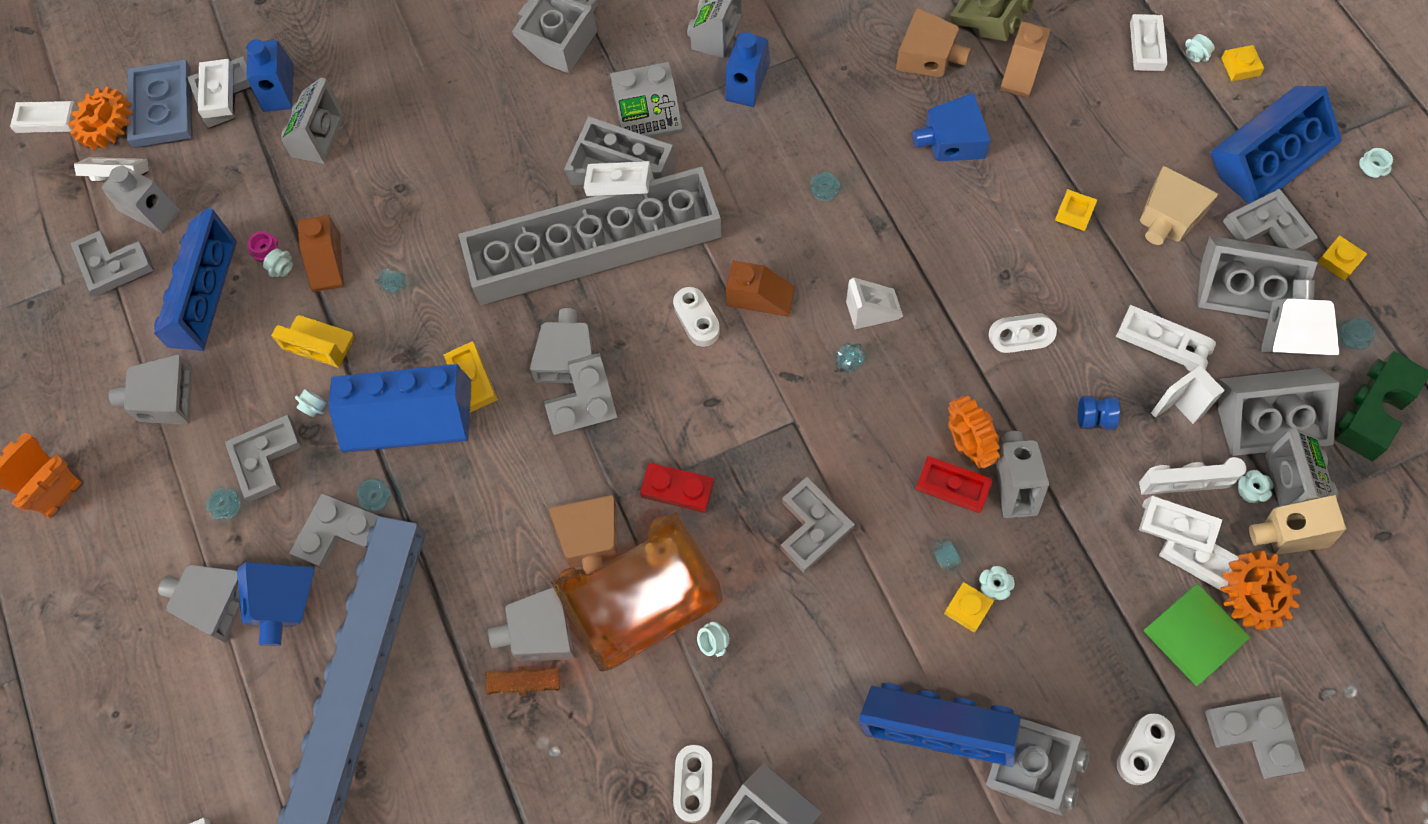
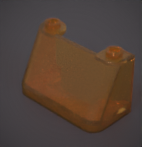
[551,512,723,672]

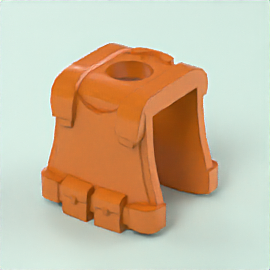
[0,433,83,519]

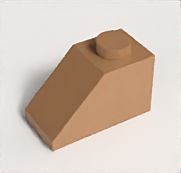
[1000,21,1051,98]

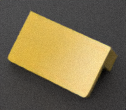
[271,315,355,368]

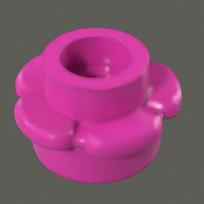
[247,231,279,261]

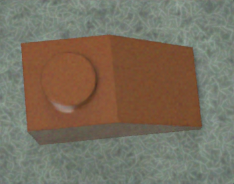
[298,215,344,292]
[726,260,795,317]

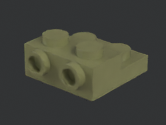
[950,0,1035,41]

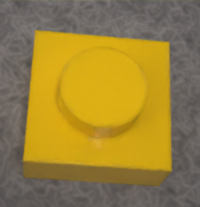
[1221,45,1264,81]
[1055,189,1097,231]
[1318,235,1367,281]
[944,582,994,633]

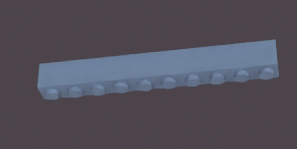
[278,516,426,824]

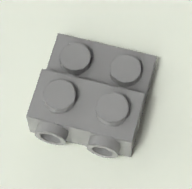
[986,718,1090,816]

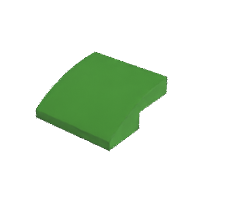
[1143,583,1250,686]

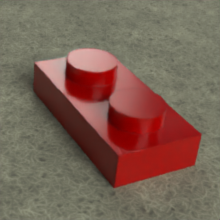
[915,456,993,513]
[640,462,715,513]

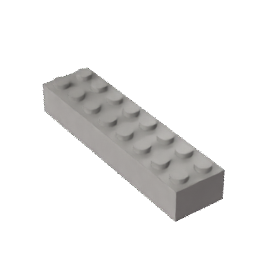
[458,167,722,306]

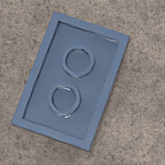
[127,59,192,148]

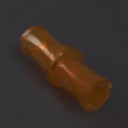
[486,666,560,696]

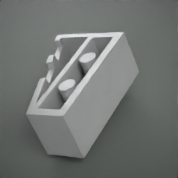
[564,116,677,185]

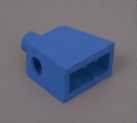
[726,32,770,107]
[246,39,293,112]
[912,93,991,161]
[237,562,314,646]

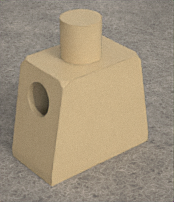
[1140,166,1218,245]
[1249,495,1346,554]

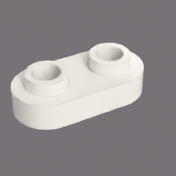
[673,287,720,347]
[989,313,1057,353]
[1117,714,1175,785]
[673,745,713,823]

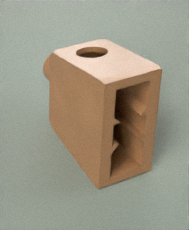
[896,8,971,77]
[549,495,618,582]

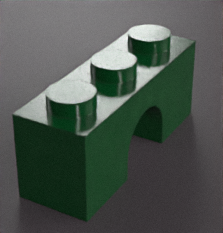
[1335,351,1428,462]

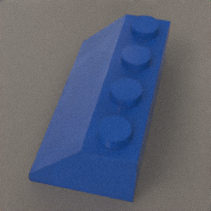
[1210,86,1342,204]
[154,208,237,351]
[328,364,472,453]
[859,683,1021,767]

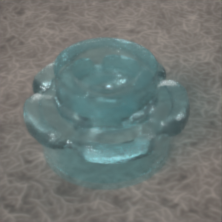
[810,172,841,201]
[375,269,407,293]
[1340,318,1375,350]
[836,343,866,373]
[357,479,390,511]
[205,488,240,520]
[933,538,962,572]

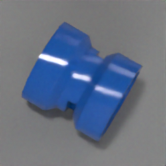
[1077,396,1120,430]

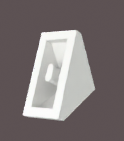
[846,277,903,329]

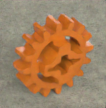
[69,87,133,150]
[948,395,1000,469]
[1220,551,1300,630]

